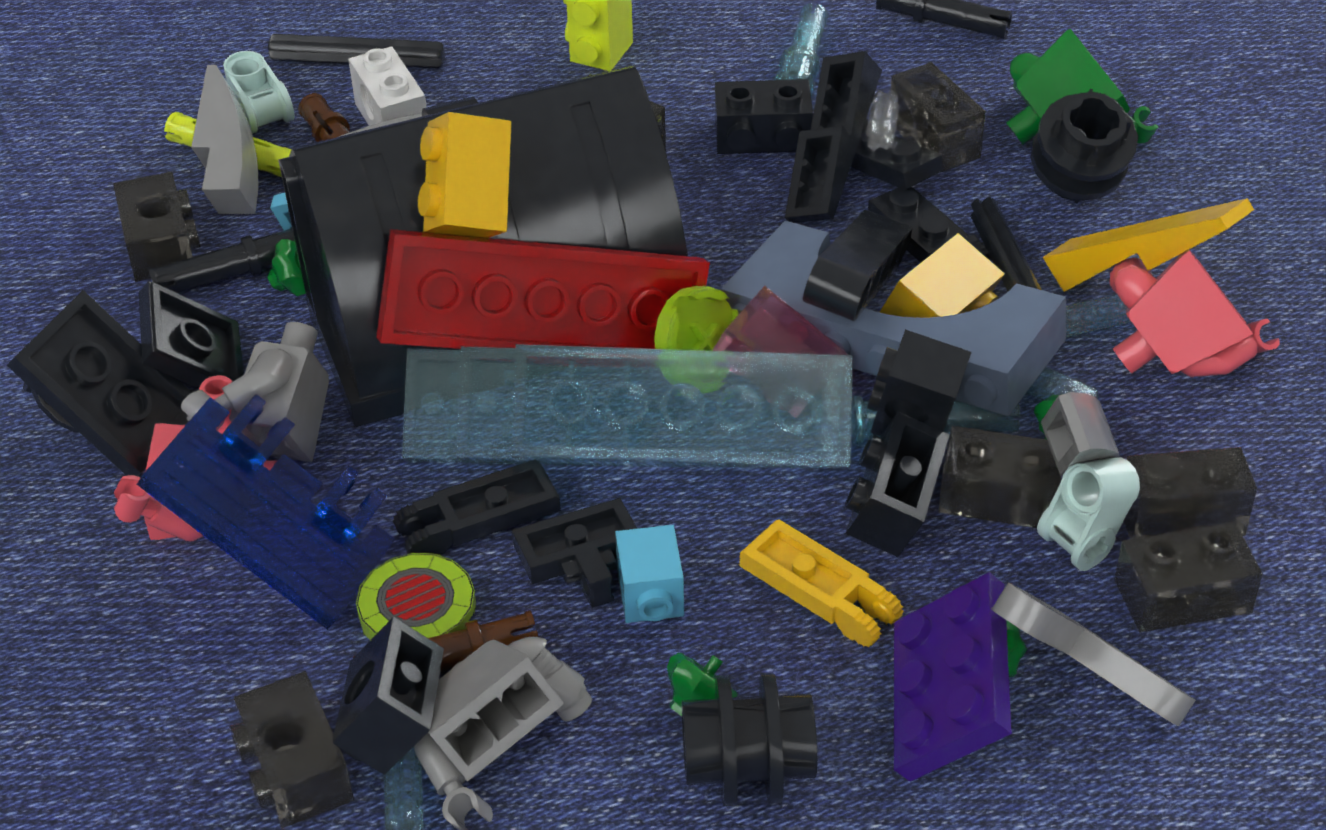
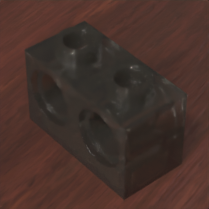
[888,62,986,173]

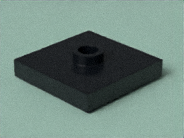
[138,281,244,388]

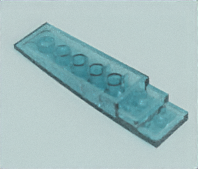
[402,344,853,468]

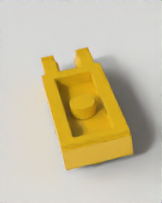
[740,519,904,647]

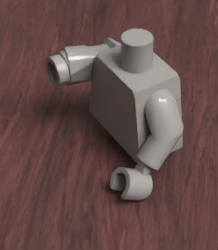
[181,322,329,462]
[414,637,592,830]

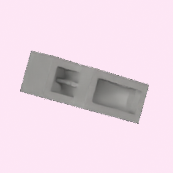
[191,65,258,214]
[1041,392,1120,476]

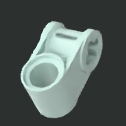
[223,51,295,134]
[1037,457,1140,571]

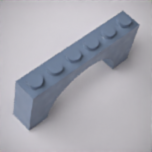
[721,221,1066,416]

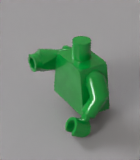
[1006,29,1159,145]

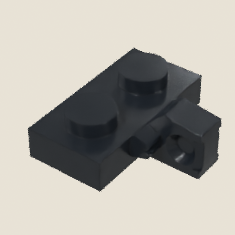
[512,498,637,608]

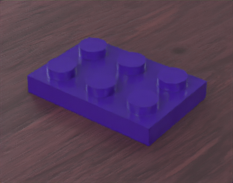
[894,572,1012,782]

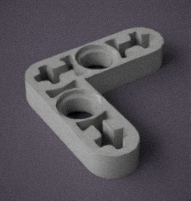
[991,582,1196,726]

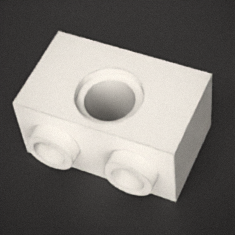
[348,46,427,125]

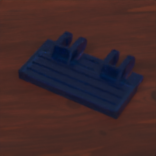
[136,394,395,630]

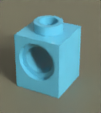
[615,525,684,623]

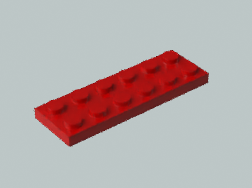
[376,229,710,363]

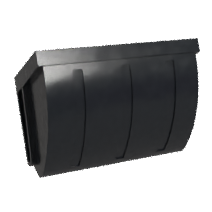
[278,66,688,427]

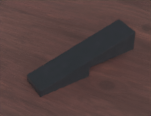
[785,51,882,223]

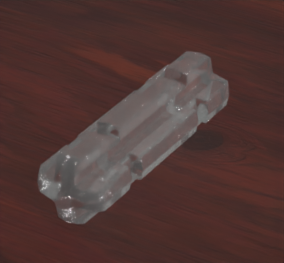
[866,89,900,151]

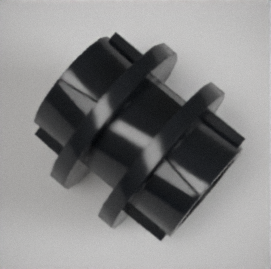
[1030,89,1138,204]
[681,673,818,806]

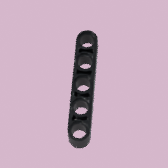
[802,209,913,321]

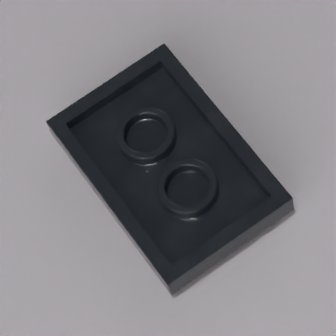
[6,290,192,476]

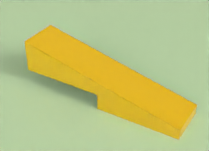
[1043,198,1254,292]

